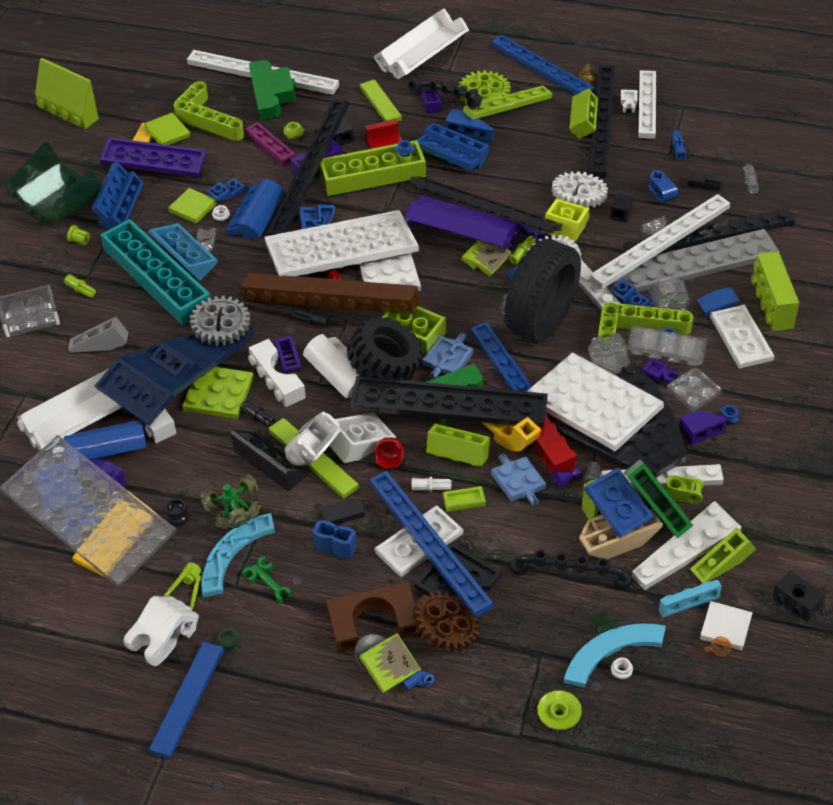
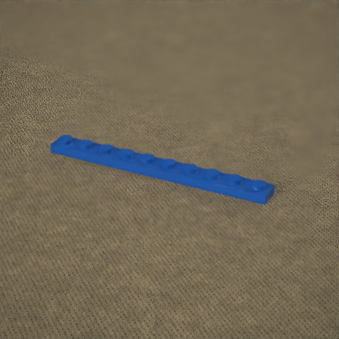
[369,471,494,618]

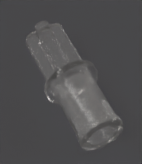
[743,164,759,193]

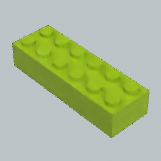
[319,140,426,196]

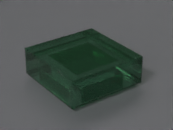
[592,611,619,632]

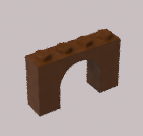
[326,582,421,653]

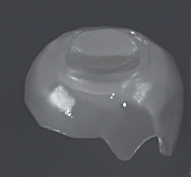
[640,216,667,237]

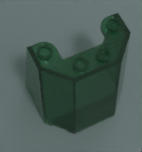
[4,142,102,226]

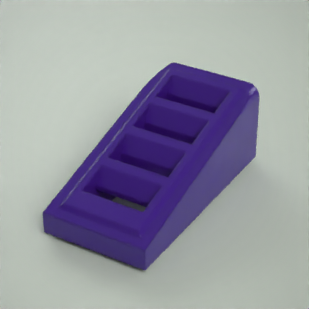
[420,90,442,114]
[274,336,302,373]

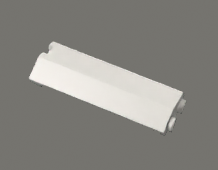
[373,9,469,79]
[17,369,121,450]

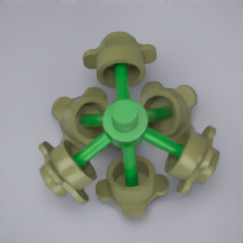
[201,474,261,529]

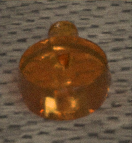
[704,636,732,657]

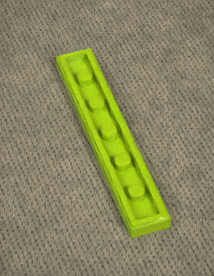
[463,86,553,120]
[269,418,359,499]

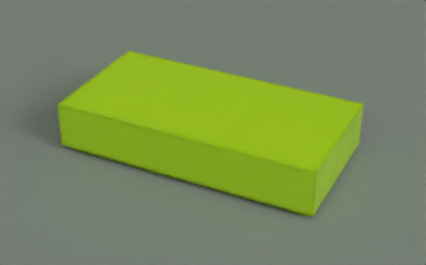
[443,486,486,512]

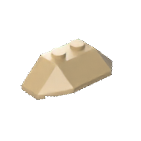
[579,509,663,559]

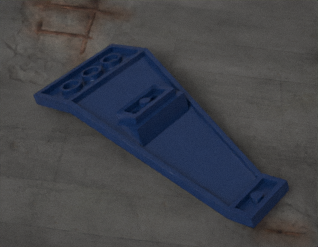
[94,320,256,426]

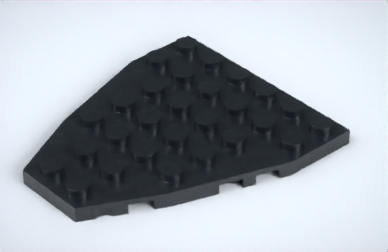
[546,362,687,478]

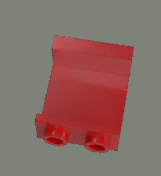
[365,119,402,149]

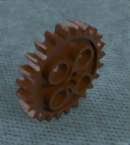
[411,591,480,654]

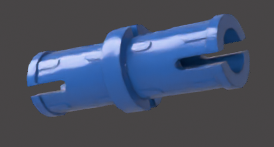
[671,130,687,160]

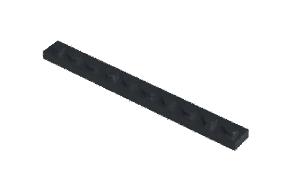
[589,65,615,177]
[267,99,350,236]
[410,176,562,234]
[623,208,795,254]

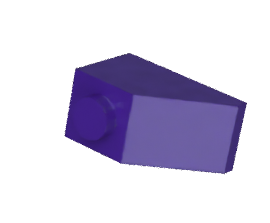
[679,410,727,446]

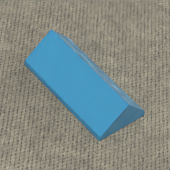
[149,223,218,281]

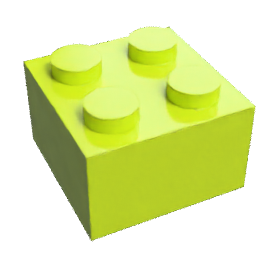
[542,198,589,242]

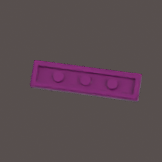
[244,122,297,166]

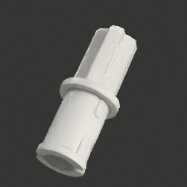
[412,477,452,492]

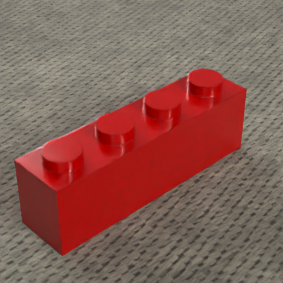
[531,413,577,475]

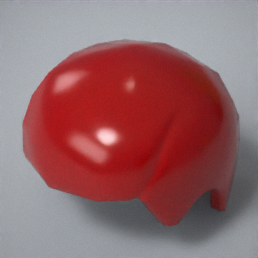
[374,437,404,469]

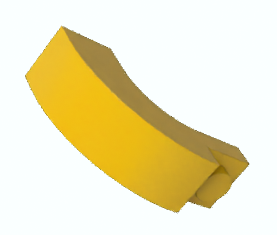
[482,417,541,452]

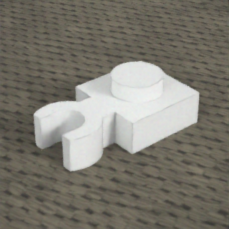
[621,90,637,113]

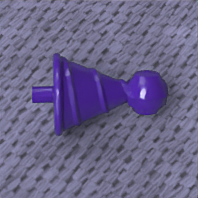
[552,468,582,490]

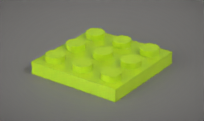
[182,367,254,419]

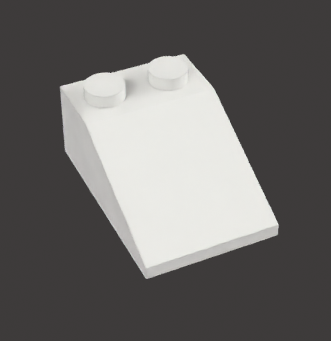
[329,412,396,463]

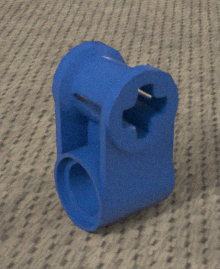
[648,170,678,202]

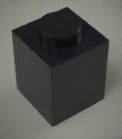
[610,193,633,223]

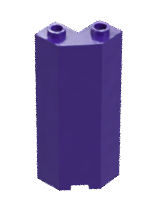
[405,195,521,253]

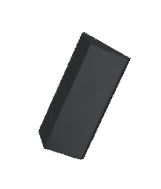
[231,430,310,491]

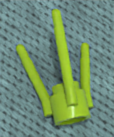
[164,562,202,609]

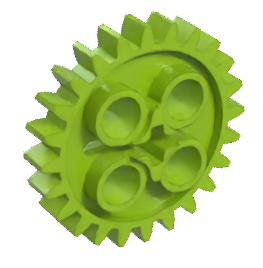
[458,70,511,104]

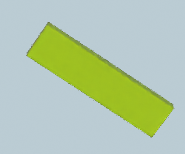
[360,79,402,122]

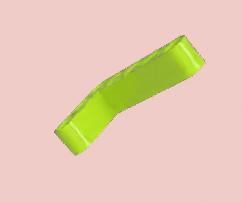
[174,81,244,141]
[597,303,693,354]

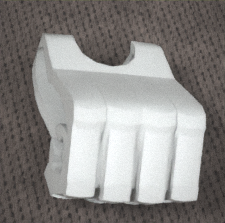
[124,596,199,666]

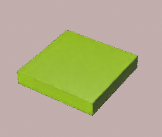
[144,113,190,145]
[168,188,217,224]

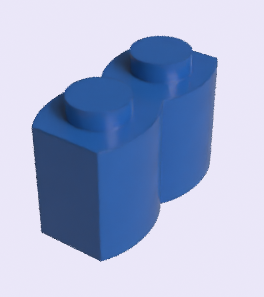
[312,520,357,558]

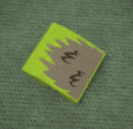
[461,240,512,277]
[359,633,421,693]

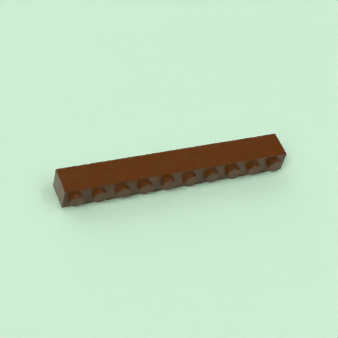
[241,273,420,314]

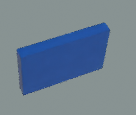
[584,468,654,539]

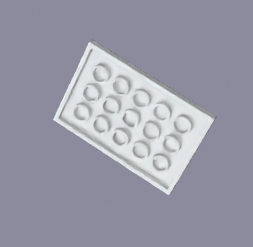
[527,353,664,451]

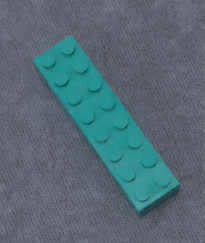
[100,219,211,326]

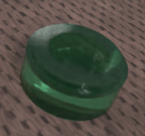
[217,628,240,650]

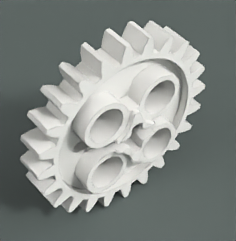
[552,171,608,208]

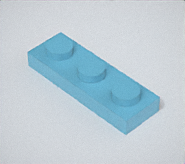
[659,579,722,618]

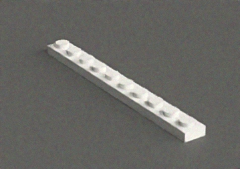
[187,50,339,95]
[590,194,730,289]

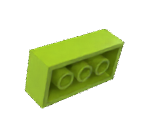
[751,251,799,331]

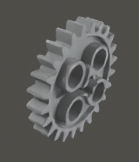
[190,295,250,346]

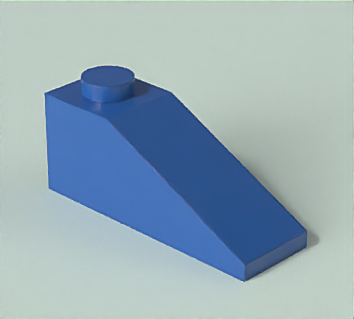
[445,108,494,143]

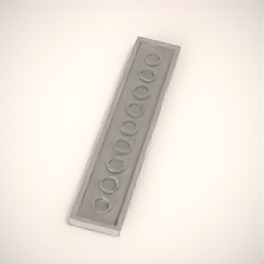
[607,229,780,292]

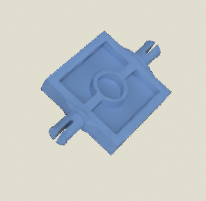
[423,333,473,379]
[491,453,546,506]

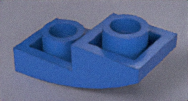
[207,178,246,201]
[610,278,651,307]
[697,287,740,316]

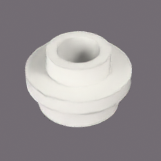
[212,205,230,221]
[611,658,633,679]

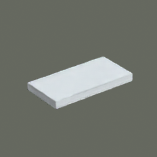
[710,305,774,369]
[374,505,463,577]

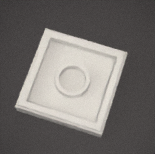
[700,601,752,651]

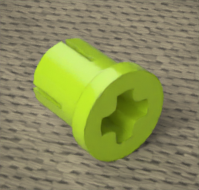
[67,225,90,246]

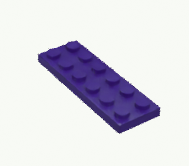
[100,137,206,178]

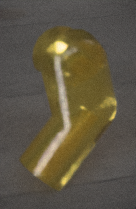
[579,65,594,84]

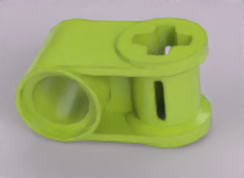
[665,475,704,505]

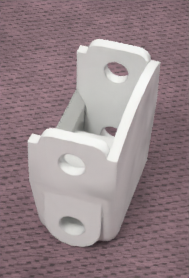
[284,411,341,466]

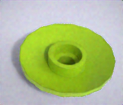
[537,691,582,730]

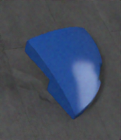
[299,204,335,229]

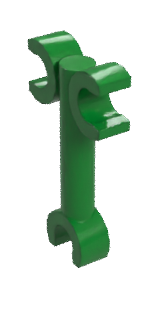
[242,556,291,604]

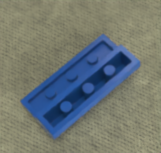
[417,123,490,171]
[92,162,144,230]
[225,179,285,239]
[63,420,147,463]

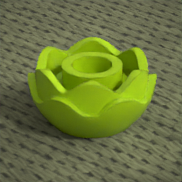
[283,122,304,140]

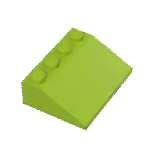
[35,58,99,129]

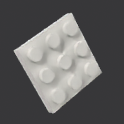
[358,254,421,291]

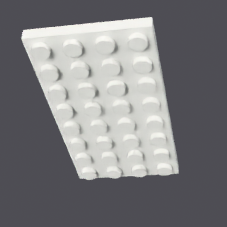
[264,210,419,276]

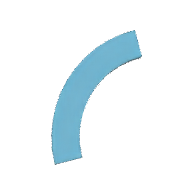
[201,513,275,597]
[564,624,666,688]

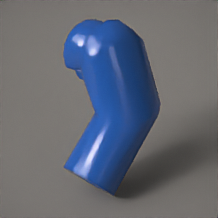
[401,671,435,691]

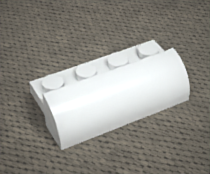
[303,334,359,399]

